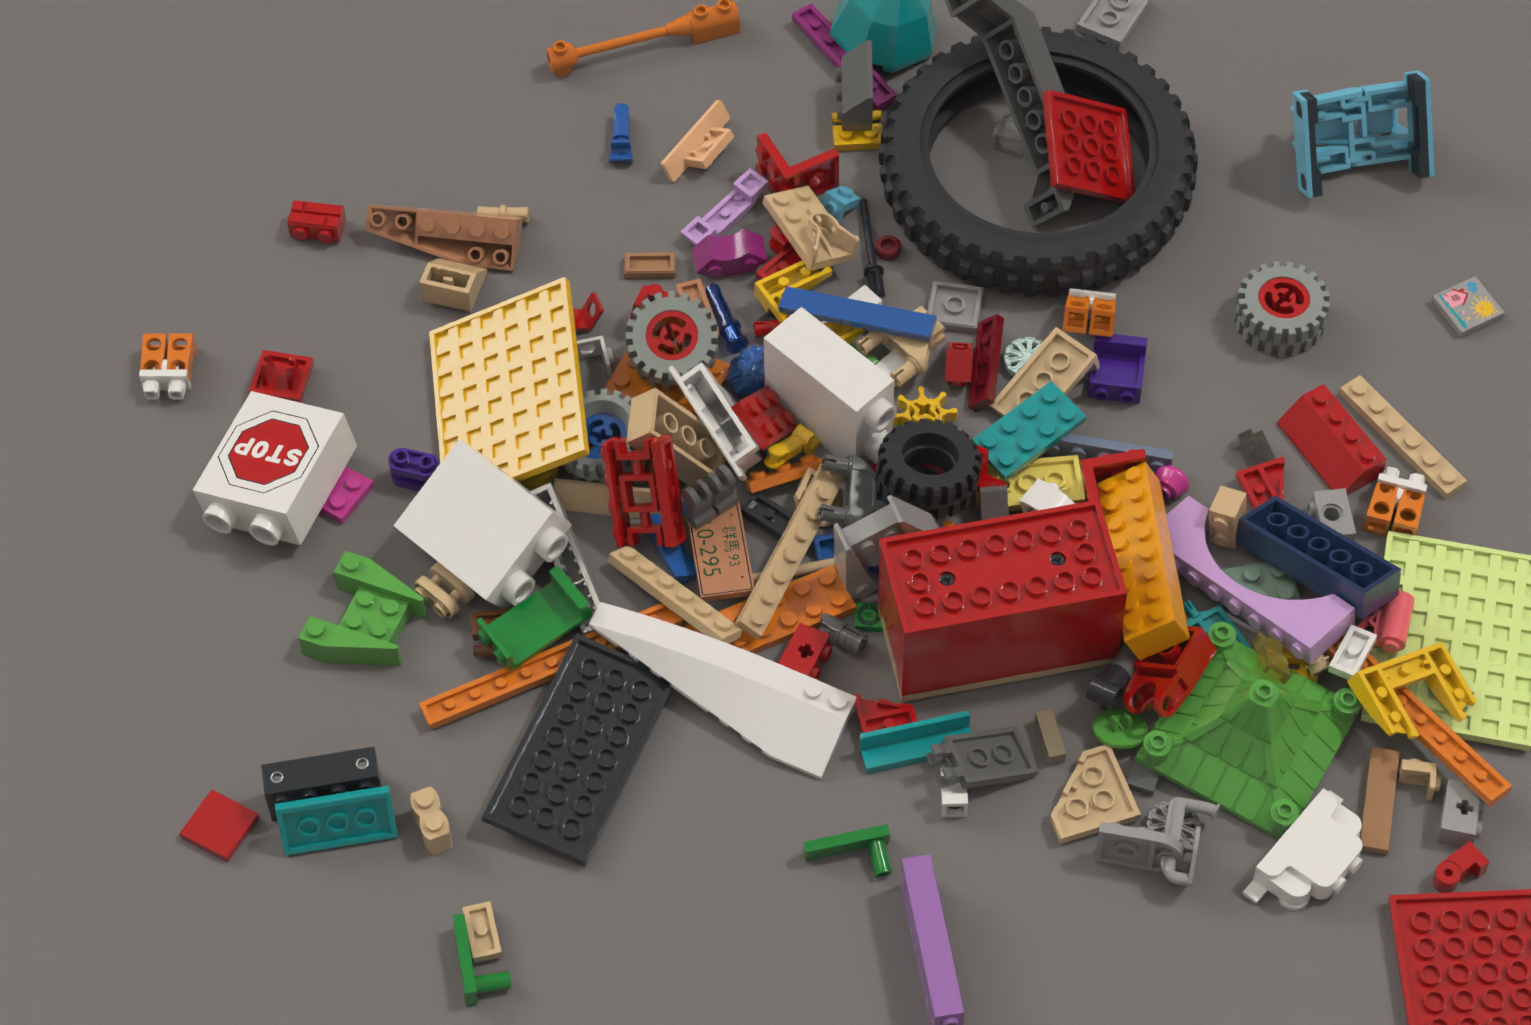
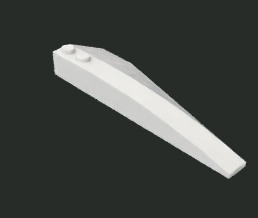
[589,602,857,780]

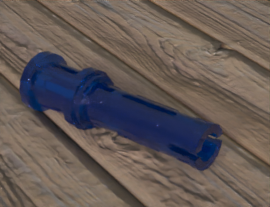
[705,284,749,354]

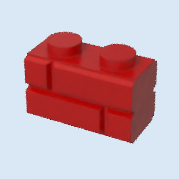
[287,200,346,243]

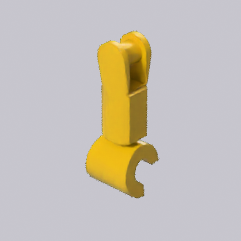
[764,424,821,469]

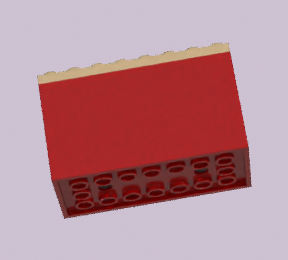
[878,500,1127,702]

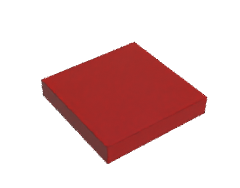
[179,789,260,862]

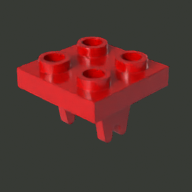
[249,350,314,403]

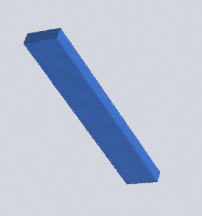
[778,286,937,342]

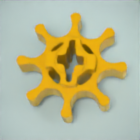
[893,386,958,426]

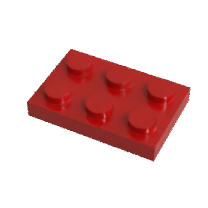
[731,385,797,451]

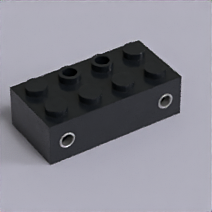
[261,746,382,821]

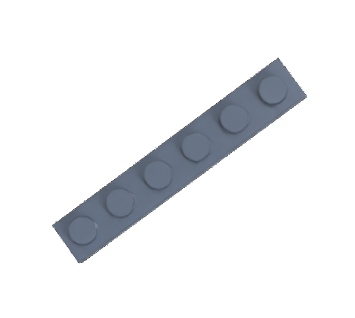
[1044,433,1174,473]

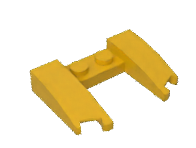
[754,261,865,344]
[1347,642,1477,739]

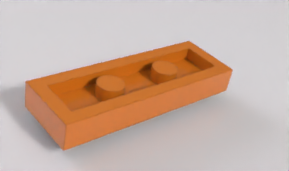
[744,454,822,493]

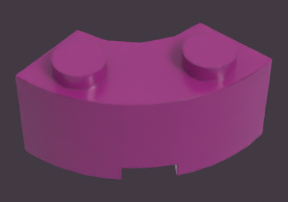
[692,228,767,278]

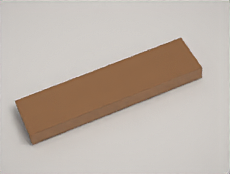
[1360,747,1400,855]

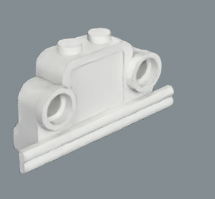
[668,362,763,481]
[1242,788,1363,911]

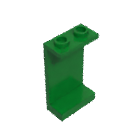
[476,565,593,671]

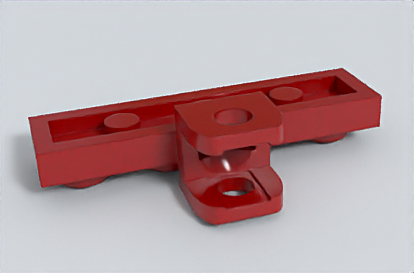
[755,224,842,280]

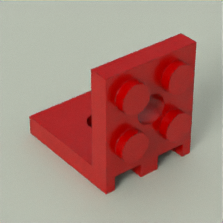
[755,132,839,196]
[1080,449,1147,508]

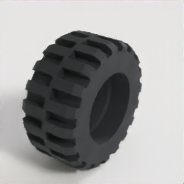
[875,418,981,520]

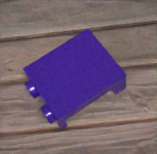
[1087,334,1148,404]

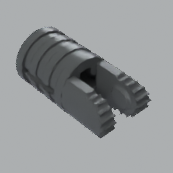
[818,613,869,656]

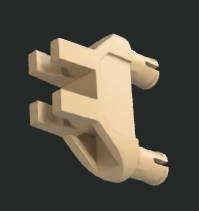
[856,306,946,387]

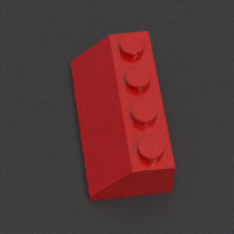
[1277,384,1387,495]

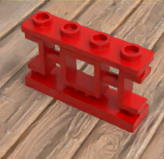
[601,435,686,547]

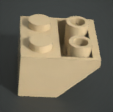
[419,258,487,312]

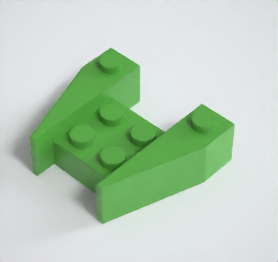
[298,550,427,666]

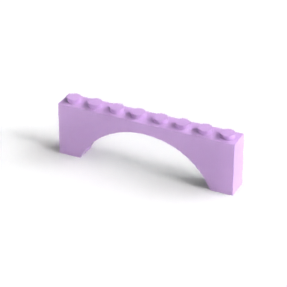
[1166,496,1355,665]

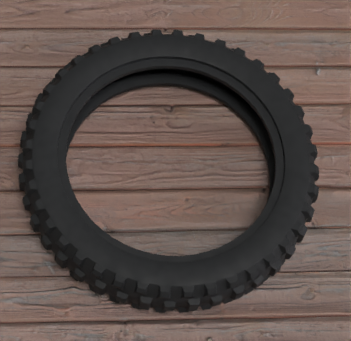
[879,26,1198,297]

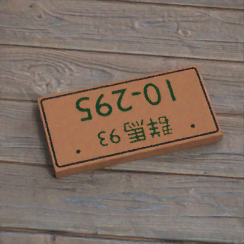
[687,500,755,602]

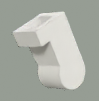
[941,764,968,818]

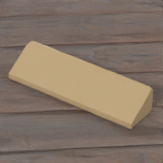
[554,478,660,519]

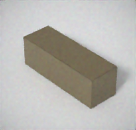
[1034,709,1066,766]

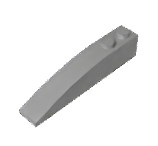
[530,483,601,635]

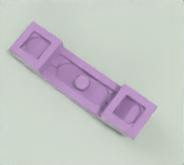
[680,168,769,245]

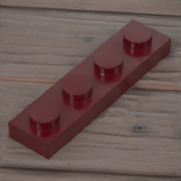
[968,314,1004,412]

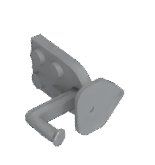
[1095,797,1221,887]

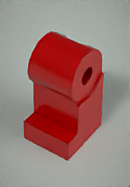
[1433,841,1490,893]

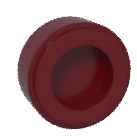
[876,235,901,261]

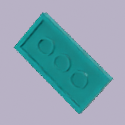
[973,381,1086,482]
[275,785,398,856]

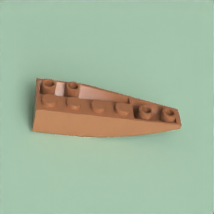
[365,205,523,271]

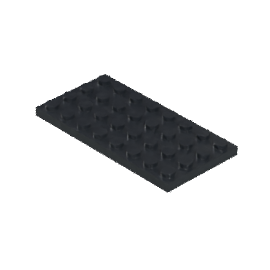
[482,633,673,867]

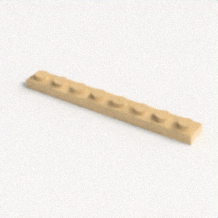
[735,463,845,639]

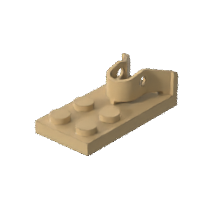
[763,185,859,271]
[990,327,1100,417]

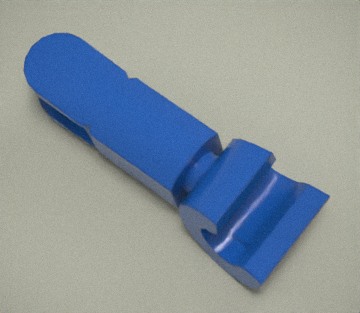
[609,103,633,162]

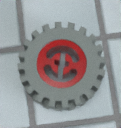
[1234,261,1330,357]
[626,291,718,390]

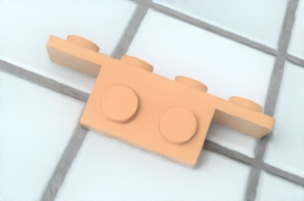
[661,100,735,182]

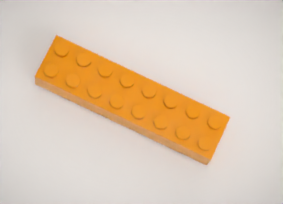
[1097,462,1190,660]

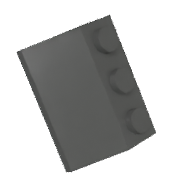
[836,40,873,131]

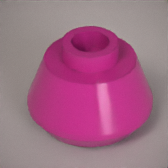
[1156,465,1189,500]

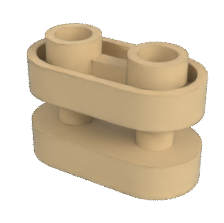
[414,562,475,619]

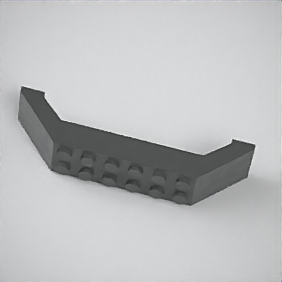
[945,0,1075,228]

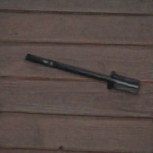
[860,198,885,298]

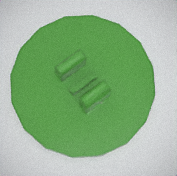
[1092,709,1148,749]

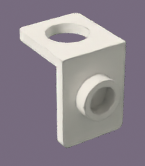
[577,335,614,378]

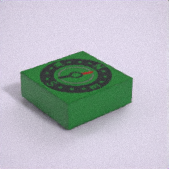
[855,603,882,632]

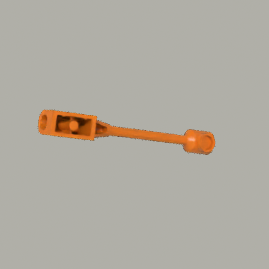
[546,0,740,76]

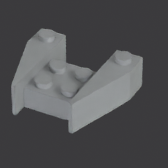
[834,495,940,601]

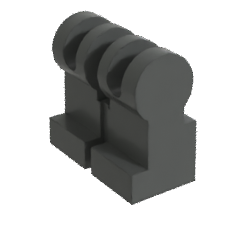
[681,464,738,530]

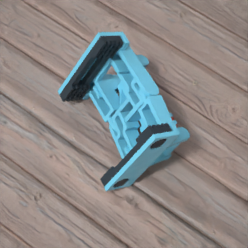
[1290,70,1435,198]

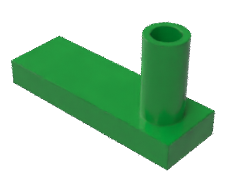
[803,824,892,877]
[453,914,511,1006]

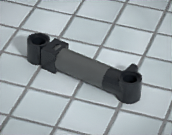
[1086,643,1137,711]

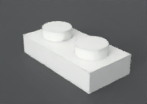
[1328,625,1377,680]

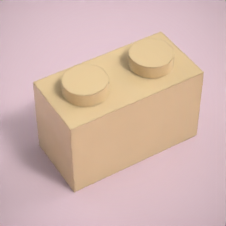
[1209,486,1246,549]

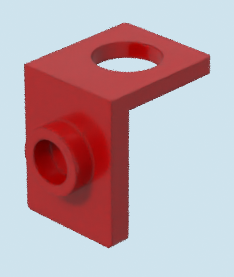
[573,292,604,332]

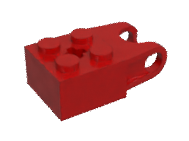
[1124,626,1217,717]

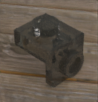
[1231,429,1275,468]

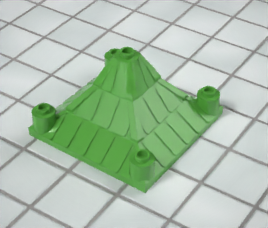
[1134,622,1362,840]

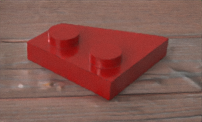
[1235,457,1285,510]
[854,694,917,733]

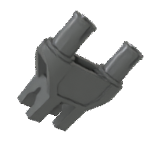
[818,454,888,528]

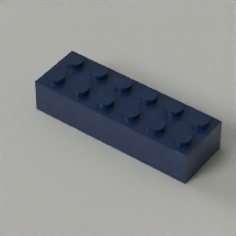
[1237,495,1401,619]

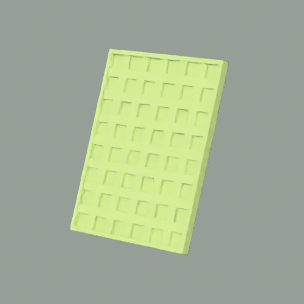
[1360,531,1531,751]

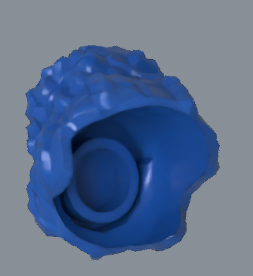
[725,345,765,397]

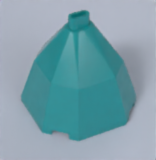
[830,0,937,73]

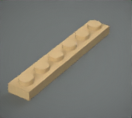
[1339,375,1467,500]
[608,545,742,644]

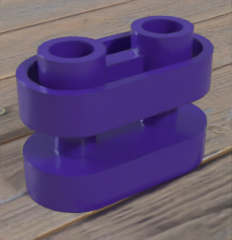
[388,448,440,491]

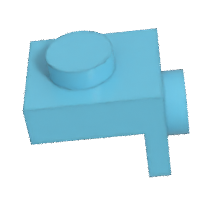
[821,186,861,224]

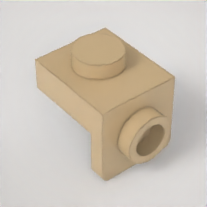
[1398,759,1441,801]

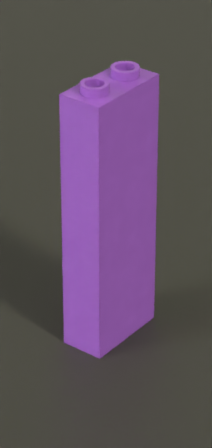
[901,854,964,1025]

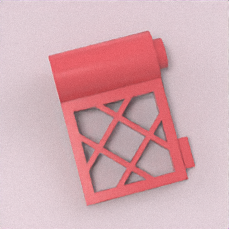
[1355,591,1415,653]

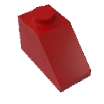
[945,342,973,386]

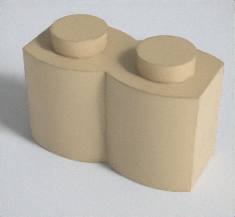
[411,786,452,856]

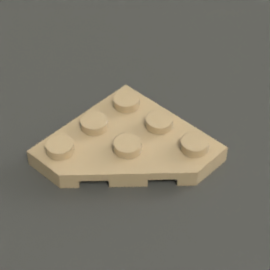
[1050,745,1141,844]

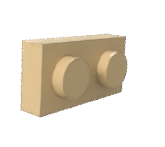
[462,901,503,963]

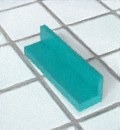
[859,711,971,774]

